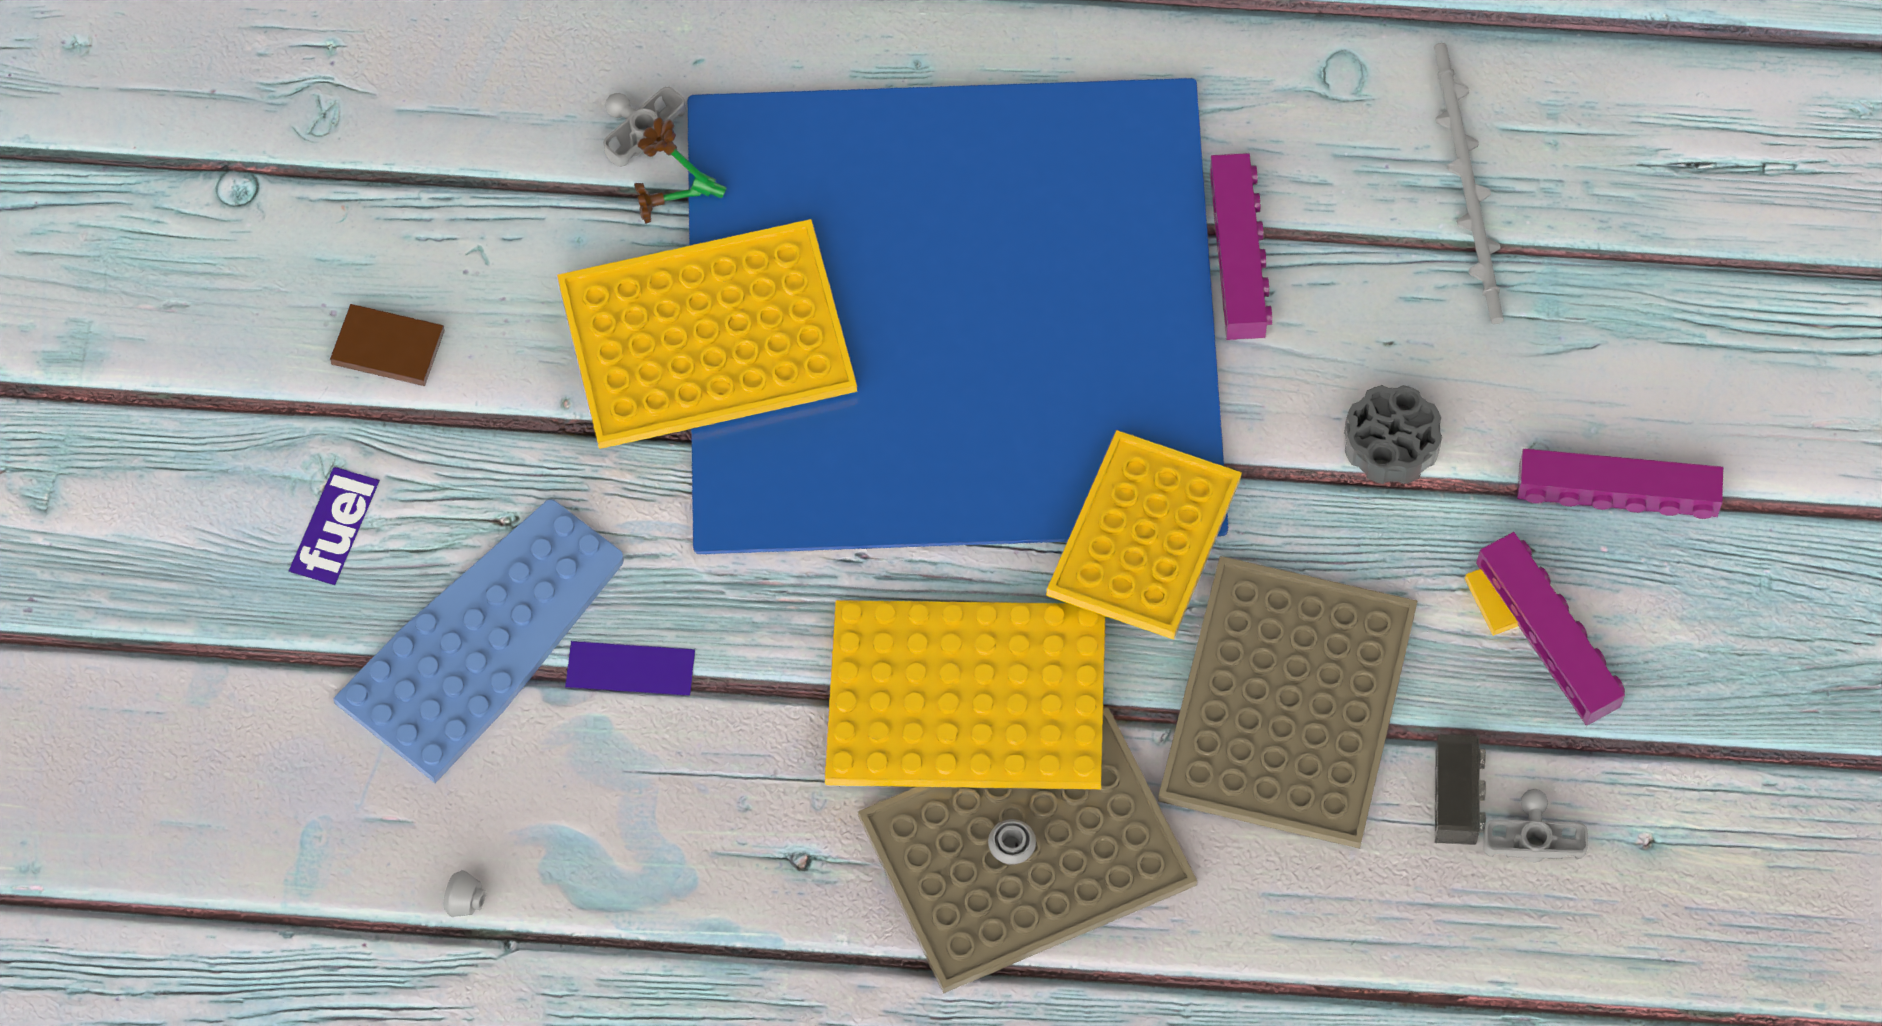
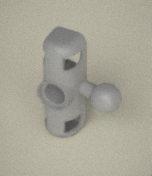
[603,87,686,167]
[1483,789,1588,863]

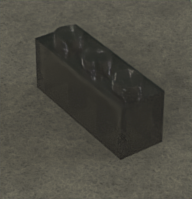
[1435,734,1486,845]

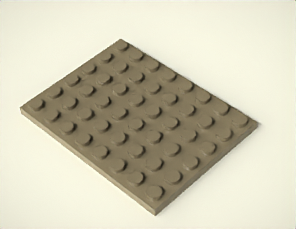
[1158,556,1418,849]
[858,707,1197,994]

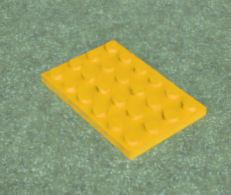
[1046,430,1242,640]

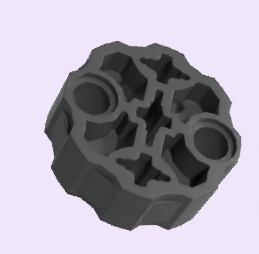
[1344,385,1442,484]

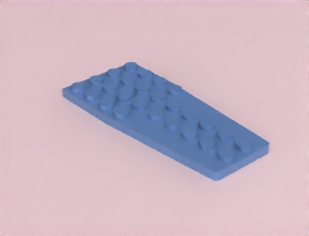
[333,499,624,783]

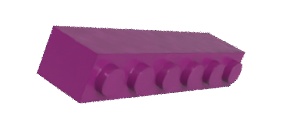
[1210,153,1272,340]
[1517,448,1724,519]
[1476,532,1625,726]

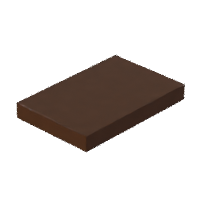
[330,304,445,386]

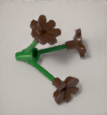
[634,117,726,224]

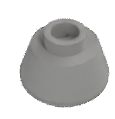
[988,819,1036,865]
[443,870,486,917]

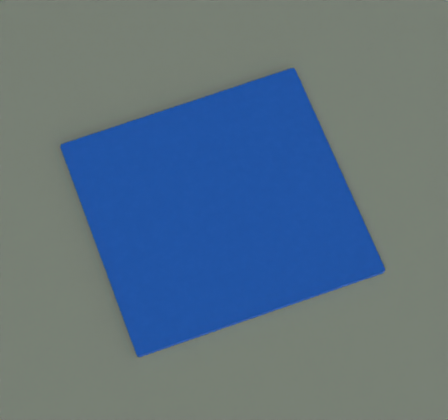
[687,78,1229,554]

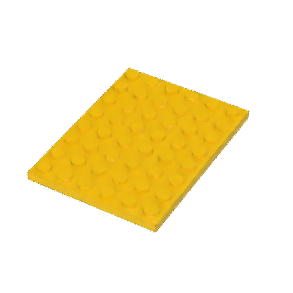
[557,219,857,449]
[825,600,1106,790]

